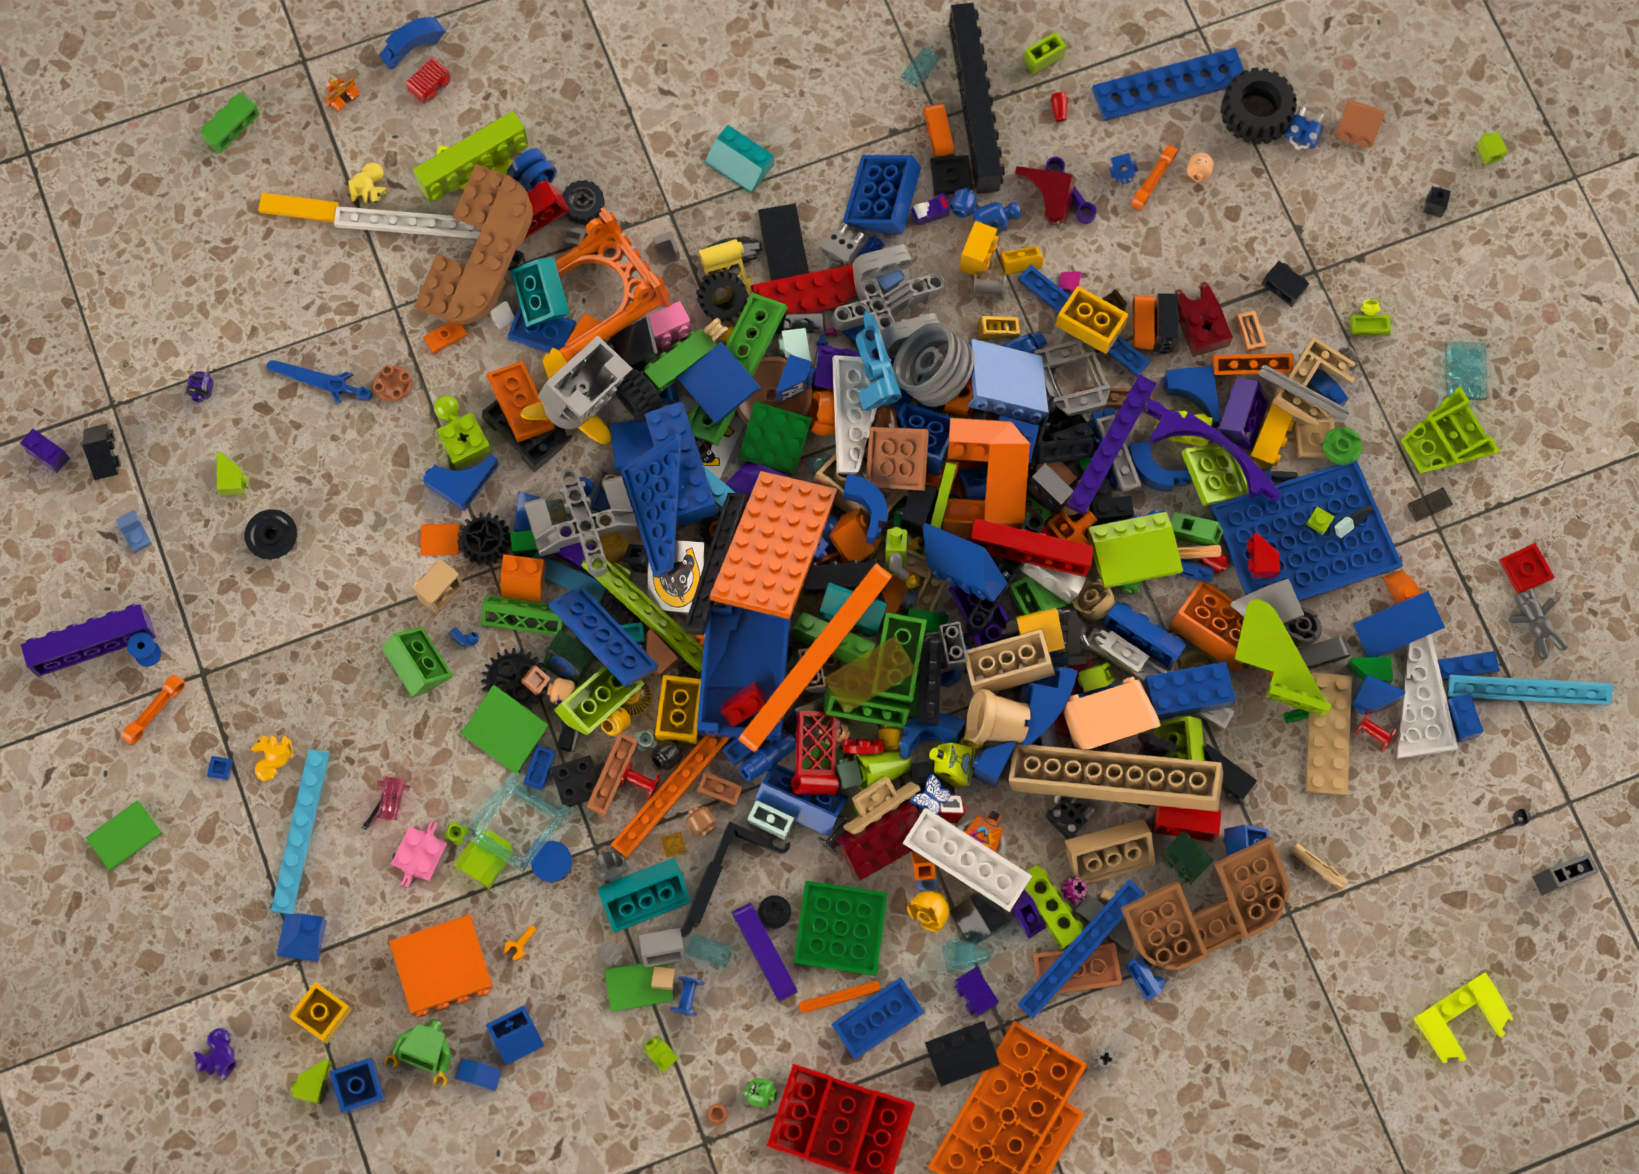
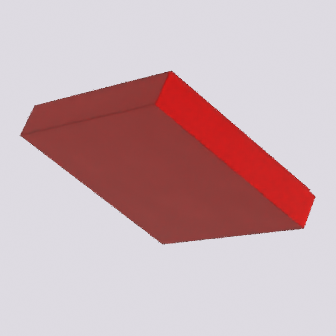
[1499,543,1555,594]

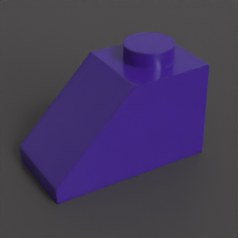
[1010,890,1046,939]

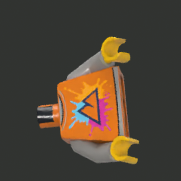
[956,810,1007,858]

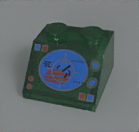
[543,630,596,687]

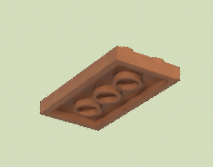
[1032,943,1123,995]

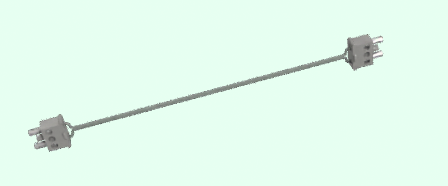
[632,223,864,526]

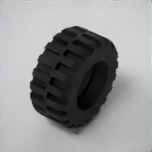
[1221,68,1297,145]

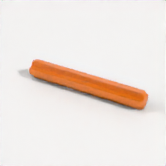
[799,980,881,1014]

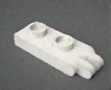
[1094,629,1150,674]

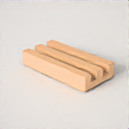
[1236,311,1267,352]

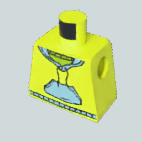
[929,743,975,788]

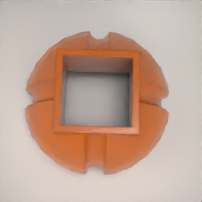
[807,391,835,436]

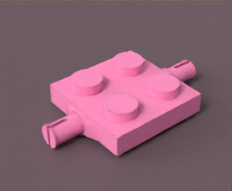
[391,820,447,888]

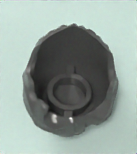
[593,852,628,881]

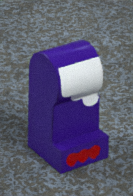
[911,193,950,225]

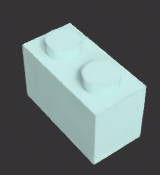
[747,800,794,840]

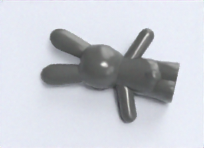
[1509,588,1568,660]

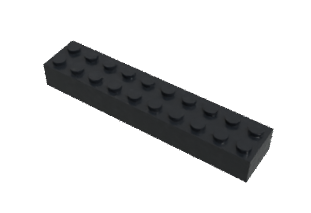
[948,2,1005,194]

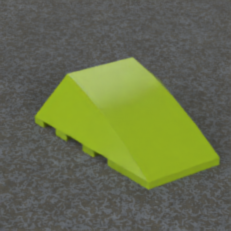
[1400,386,1501,474]

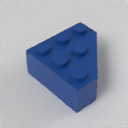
[897,402,952,476]

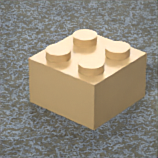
[413,559,464,615]

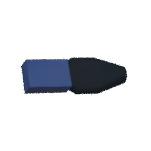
[1262,470,1297,480]

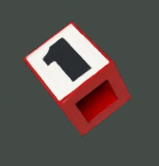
[937,795,966,823]

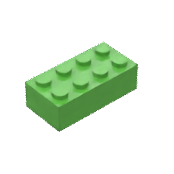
[870,612,927,703]

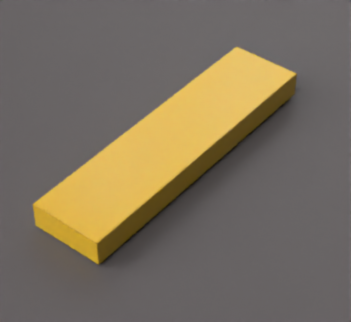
[258,193,339,222]

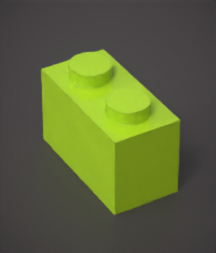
[1023,32,1067,75]

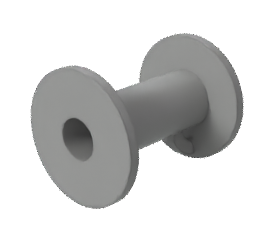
[972,272,1006,300]

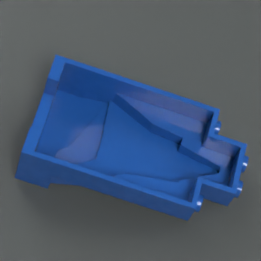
[697,604,791,741]

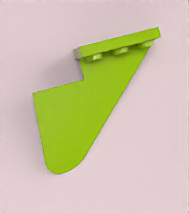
[1234,599,1331,717]

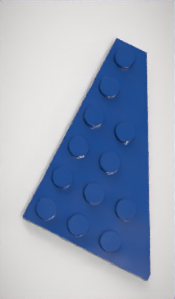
[620,433,681,578]

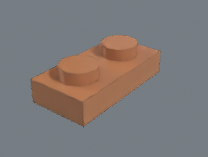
[697,772,743,807]

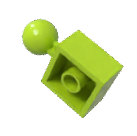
[434,395,492,471]

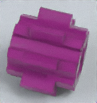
[1061,876,1088,903]

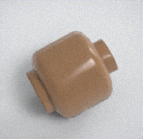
[686,805,717,837]

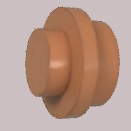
[707,1104,728,1126]

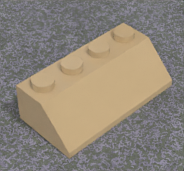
[966,629,1055,694]
[1064,819,1156,885]

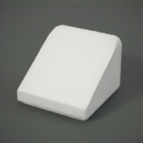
[490,302,515,329]

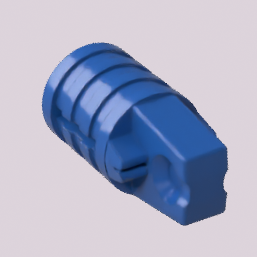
[1176,559,1214,582]

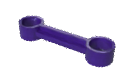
[1045,157,1097,224]

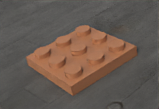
[866,427,929,491]

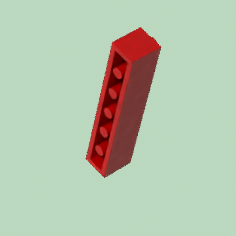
[969,519,1093,577]

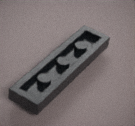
[749,312,826,335]

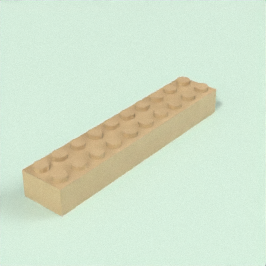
[1008,744,1223,811]

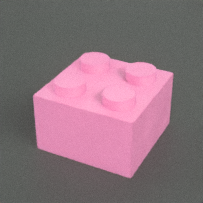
[644,301,691,351]

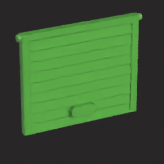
[460,685,549,775]

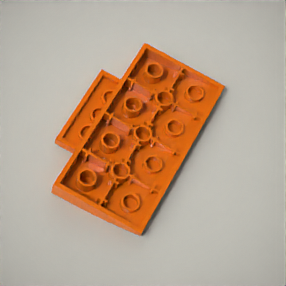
[927,1021,1088,1174]

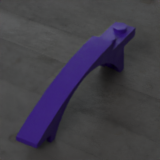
[1143,399,1281,502]

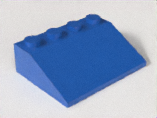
[842,155,921,235]
[923,523,1008,602]

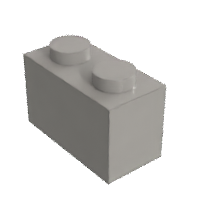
[639,928,686,968]

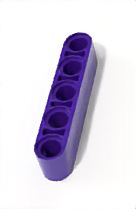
[732,902,798,1002]

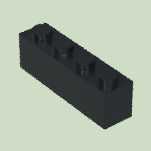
[804,559,886,595]

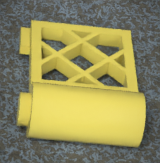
[698,239,752,305]

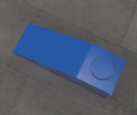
[1306,368,1349,407]

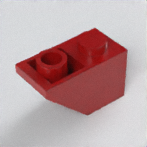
[1247,533,1280,578]

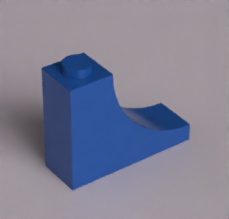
[1161,366,1221,428]
[423,454,499,511]

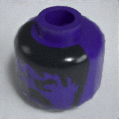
[186,371,214,402]

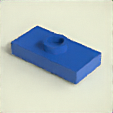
[523,745,557,791]

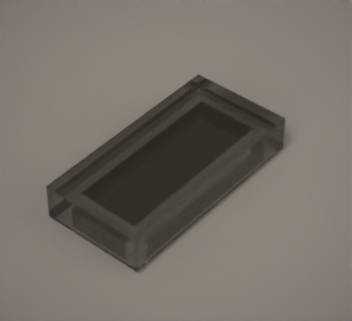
[1407,488,1453,522]

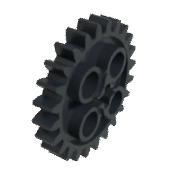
[481,648,547,710]

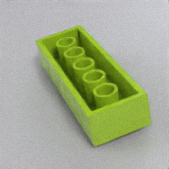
[413,111,529,203]

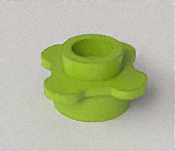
[444,821,468,846]

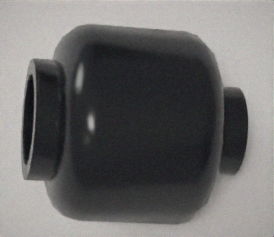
[652,739,682,770]

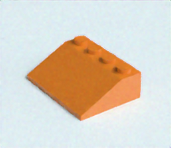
[1169,581,1244,672]

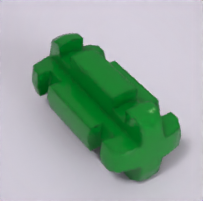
[1284,709,1309,723]

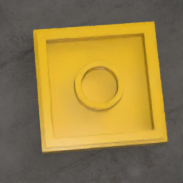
[1016,608,1065,652]

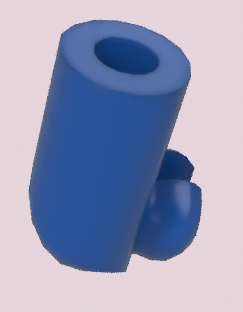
[449,627,479,647]

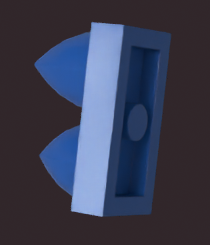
[1125,955,1165,1002]

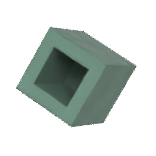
[835,758,863,790]

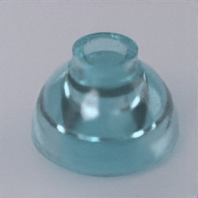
[808,454,832,477]

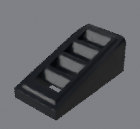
[600,593,641,625]

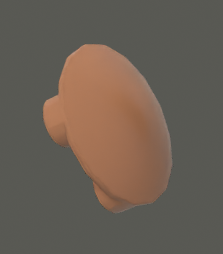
[373,365,413,402]

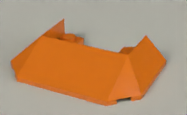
[943,418,1030,539]

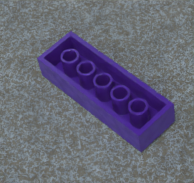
[20,604,156,677]

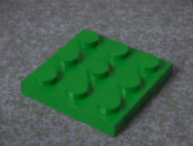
[738,401,812,475]

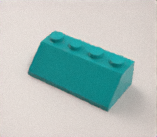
[597,857,692,933]

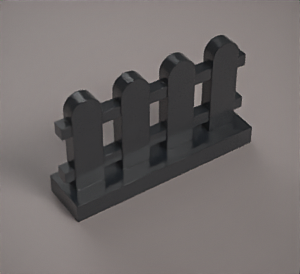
[1002,614,1086,666]
[917,636,942,725]

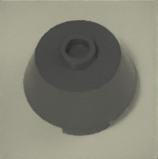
[1284,607,1322,647]

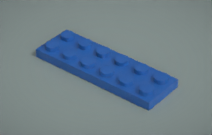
[549,586,659,687]

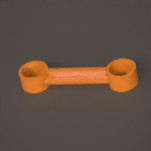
[1131,144,1178,211]
[121,674,186,745]

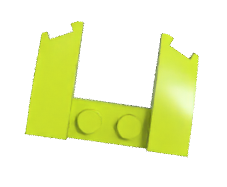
[1413,972,1513,1063]

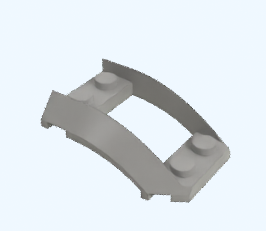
[1034,339,1111,416]

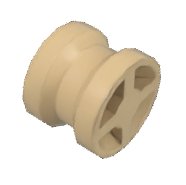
[704,318,729,343]

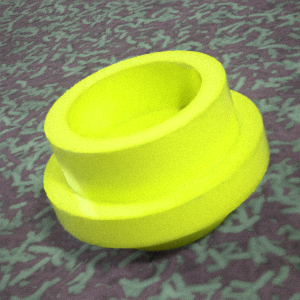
[1361,299,1381,315]

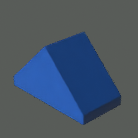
[455,1058,502,1091]

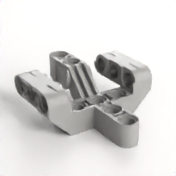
[830,244,945,349]
[524,468,638,577]

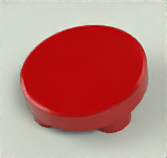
[843,738,884,754]

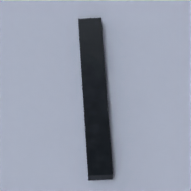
[683,493,748,635]

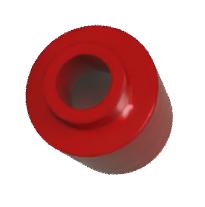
[1198,553,1229,574]

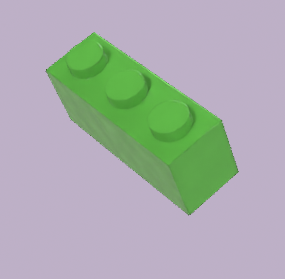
[200,92,260,154]

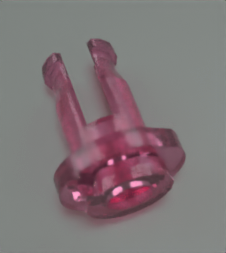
[376,776,410,821]

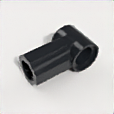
[557,720,580,752]

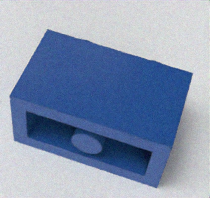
[1447,693,1484,742]

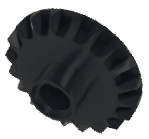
[244,509,298,560]

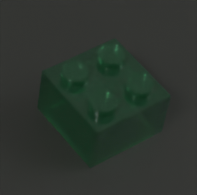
[1161,831,1214,885]

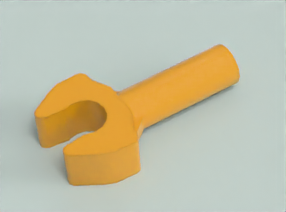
[504,925,537,961]

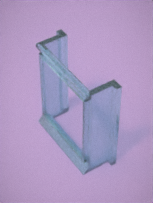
[469,772,570,873]

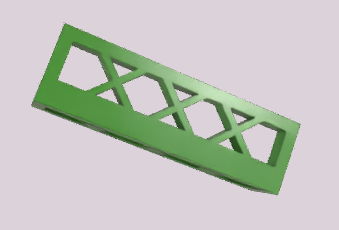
[481,595,563,636]

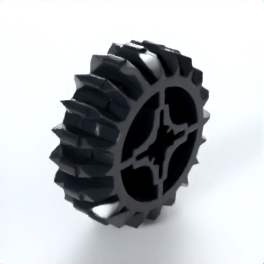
[457,512,511,566]

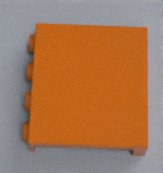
[389,914,494,1018]

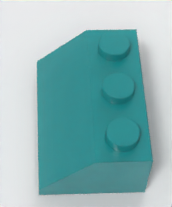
[705,124,774,194]
[510,257,570,327]
[819,583,887,637]

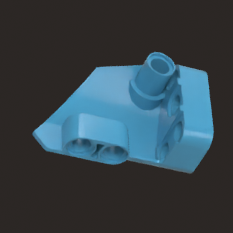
[856,311,902,411]

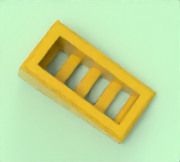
[977,316,1020,339]

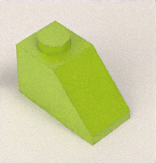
[216,452,248,496]
[1078,661,1116,692]
[291,1059,332,1105]

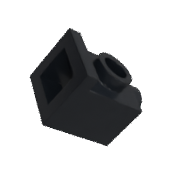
[623,544,648,573]

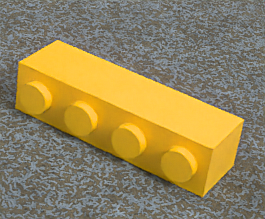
[1250,388,1295,470]

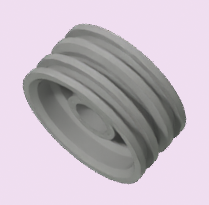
[893,323,974,407]

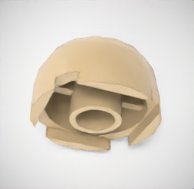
[1073,579,1114,620]

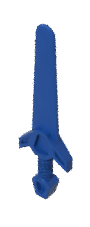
[267,360,372,404]

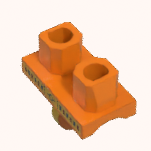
[325,77,360,112]

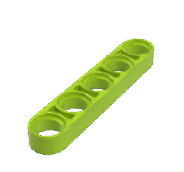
[923,462,956,556]

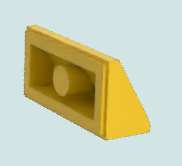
[1000,246,1043,275]

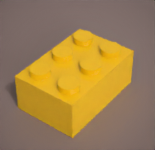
[1055,286,1129,354]
[655,675,701,745]

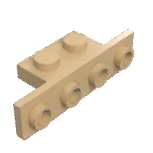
[844,776,920,834]

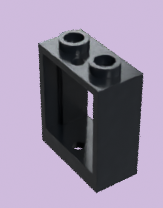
[1153,293,1178,354]

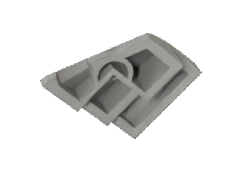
[1230,578,1304,624]

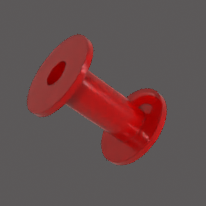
[1354,711,1397,751]
[620,762,661,800]

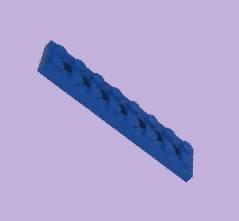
[1092,47,1244,121]

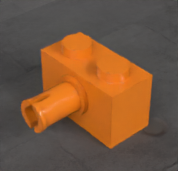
[1047,510,1098,546]

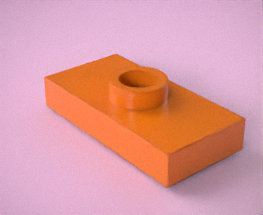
[423,322,468,355]

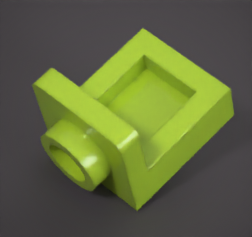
[642,1035,679,1073]

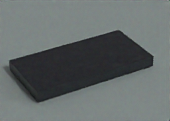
[758,203,809,281]

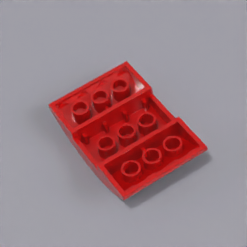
[766,1064,915,1174]

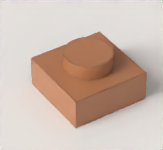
[521,665,550,695]

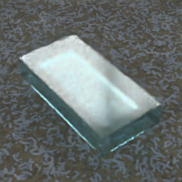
[902,47,939,87]
[687,933,733,967]

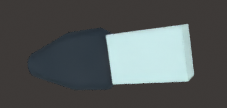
[1335,505,1373,538]

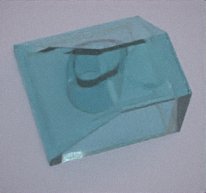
[942,938,992,973]

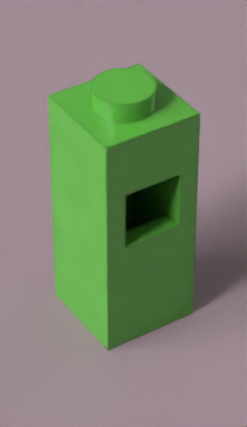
[1170,512,1223,546]

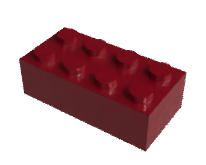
[836,799,920,881]

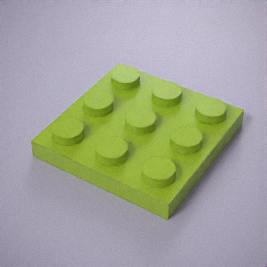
[1181,443,1248,506]

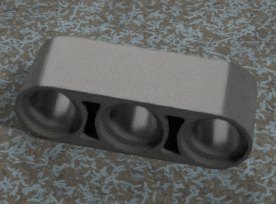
[1298,636,1351,669]

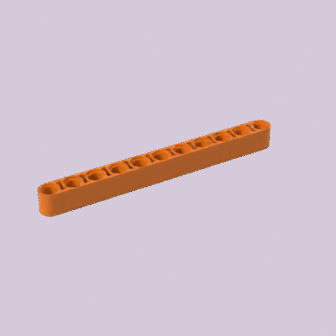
[738,563,892,753]

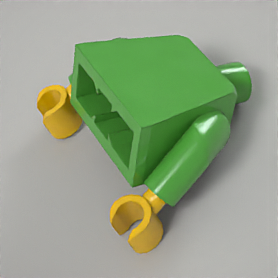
[384,1019,451,1086]

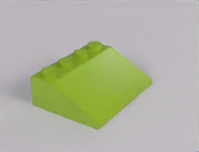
[1088,512,1183,589]

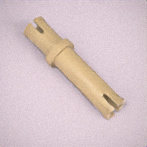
[1290,843,1349,891]

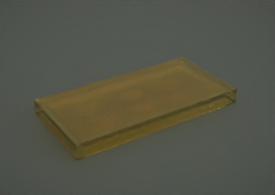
[824,636,917,714]

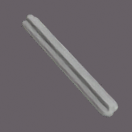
[1259,365,1350,420]

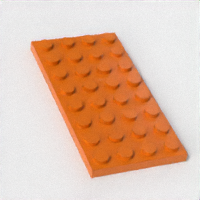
[710,471,837,619]

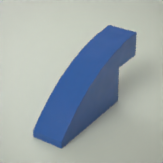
[1019,667,1077,746]

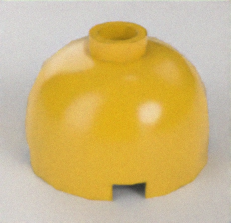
[907,891,950,932]

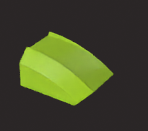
[453,830,514,890]

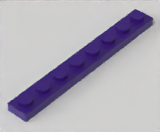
[1066,374,1157,516]

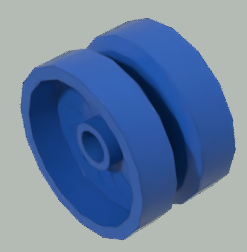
[507,148,557,192]

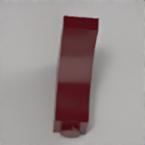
[1015,166,1075,225]

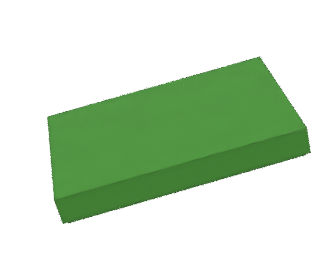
[86,800,163,871]
[605,963,674,1012]

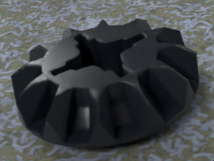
[758,895,791,929]

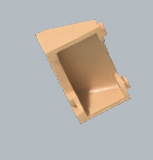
[1063,676,1161,750]

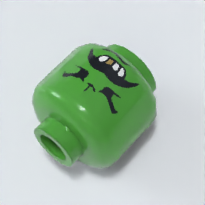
[744,1078,778,1108]

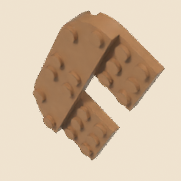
[414,164,533,325]
[1120,837,1289,970]

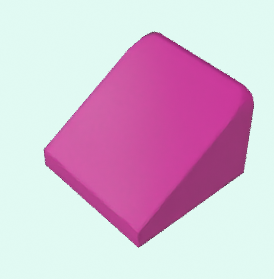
[1058,271,1081,293]

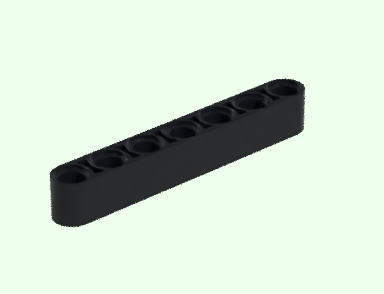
[966,513,1044,635]

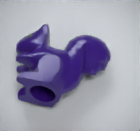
[194,1028,237,1080]

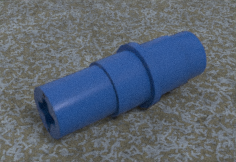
[739,733,796,782]

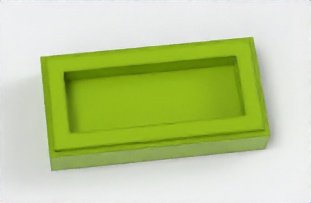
[1349,314,1391,336]

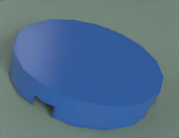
[531,841,572,883]

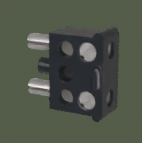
[1045,797,1094,839]

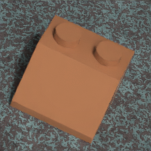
[1335,99,1386,148]

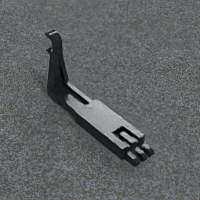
[681,821,790,937]

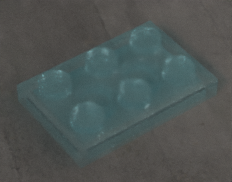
[1445,341,1488,401]

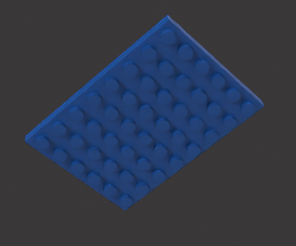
[1210,460,1403,602]

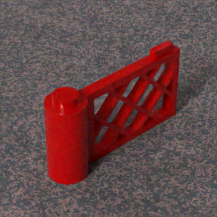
[792,711,840,795]

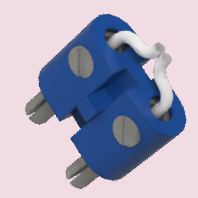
[1284,106,1324,150]

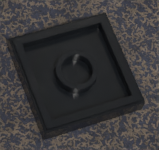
[930,155,973,196]

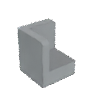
[653,231,680,265]

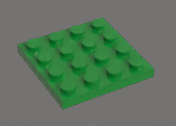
[793,880,888,976]

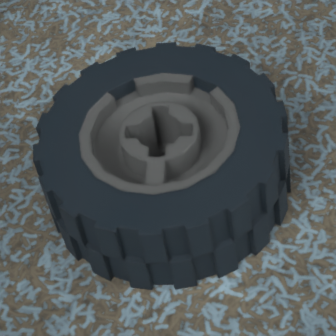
[562,180,605,225]

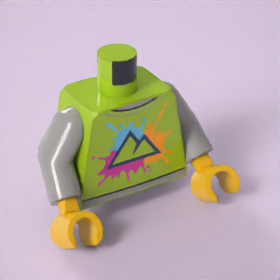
[886,527,922,589]

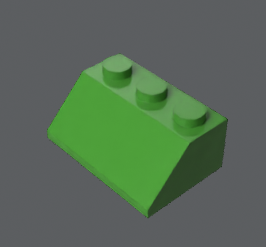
[381,626,453,697]

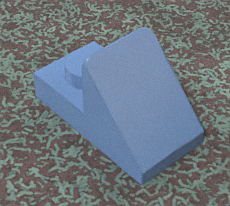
[116,510,152,553]

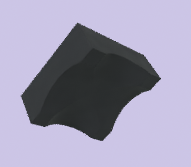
[551,755,598,809]

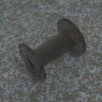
[818,814,850,857]

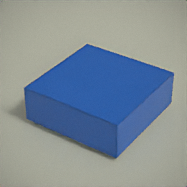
[207,756,233,781]

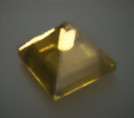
[661,832,686,857]

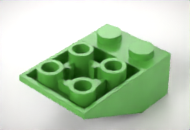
[1008,576,1075,616]

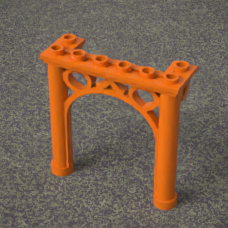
[513,207,671,363]

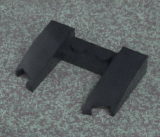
[482,390,572,472]

